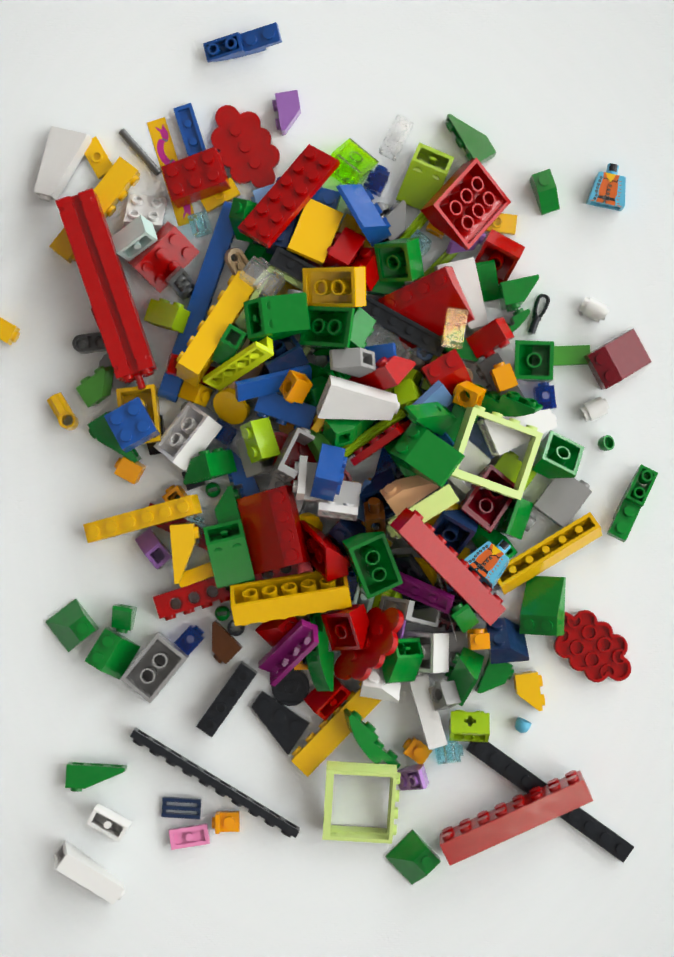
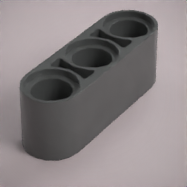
[72,332,107,354]

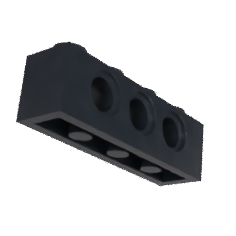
[196,661,258,738]

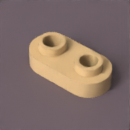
[224,248,254,278]

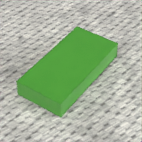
[553,345,590,366]

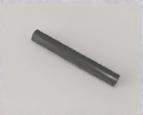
[119,128,162,176]

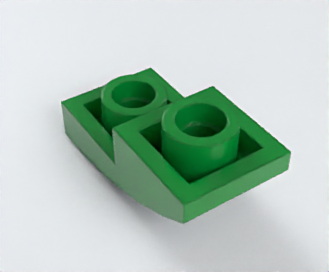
[475,260,500,302]
[508,308,530,333]

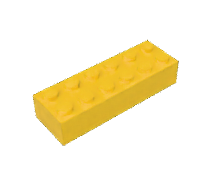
[175,270,259,387]
[230,571,352,626]

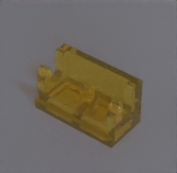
[441,306,469,349]

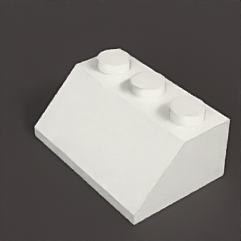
[154,401,222,472]
[360,666,401,703]

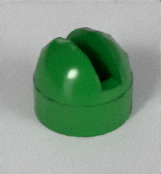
[597,435,615,451]
[205,482,221,498]
[215,605,230,621]

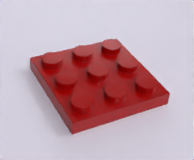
[350,419,412,466]

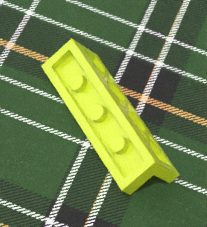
[203,336,274,391]

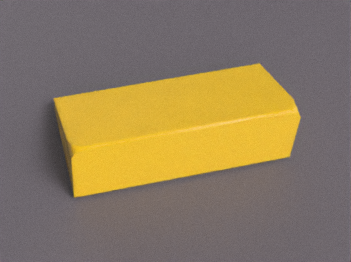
[179,562,214,588]

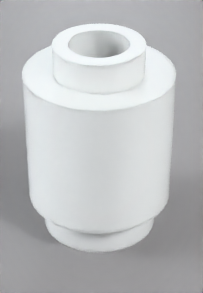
[579,297,609,322]
[580,397,610,422]

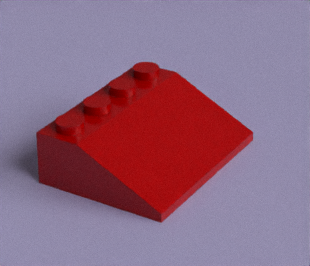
[420,158,511,250]
[378,266,475,351]
[237,485,310,575]

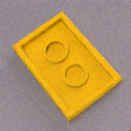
[287,199,344,265]

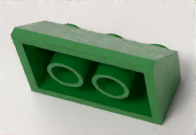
[342,531,403,599]

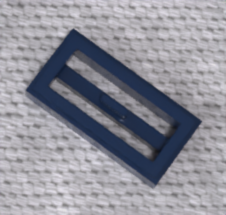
[161,797,202,819]

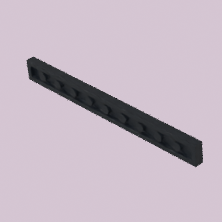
[268,247,448,358]
[130,728,300,838]
[466,742,634,863]

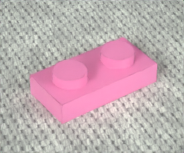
[169,823,210,850]

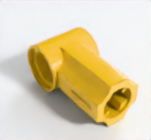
[47,392,79,431]

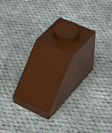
[212,620,243,664]

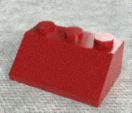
[348,355,416,390]
[301,520,350,582]

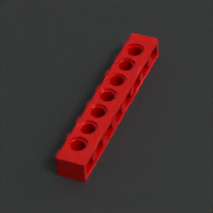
[153,564,298,621]

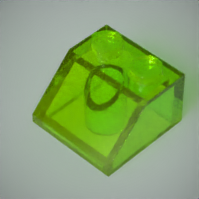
[331,138,379,185]

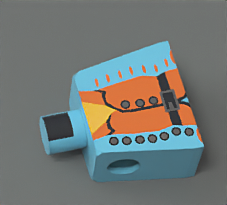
[586,163,626,211]
[464,539,511,589]

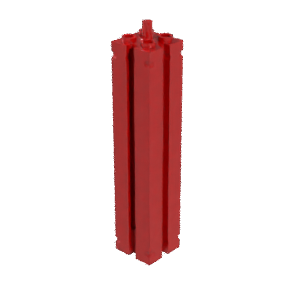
[55,188,158,390]

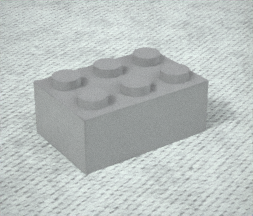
[120,632,189,703]

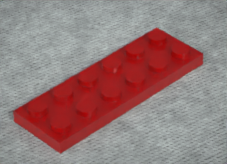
[238,144,340,249]

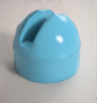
[515,717,532,733]

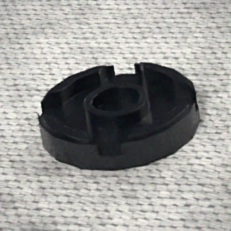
[271,668,310,706]

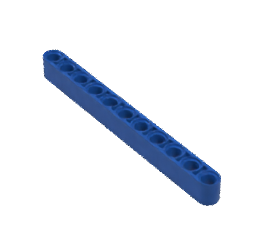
[157,201,235,403]

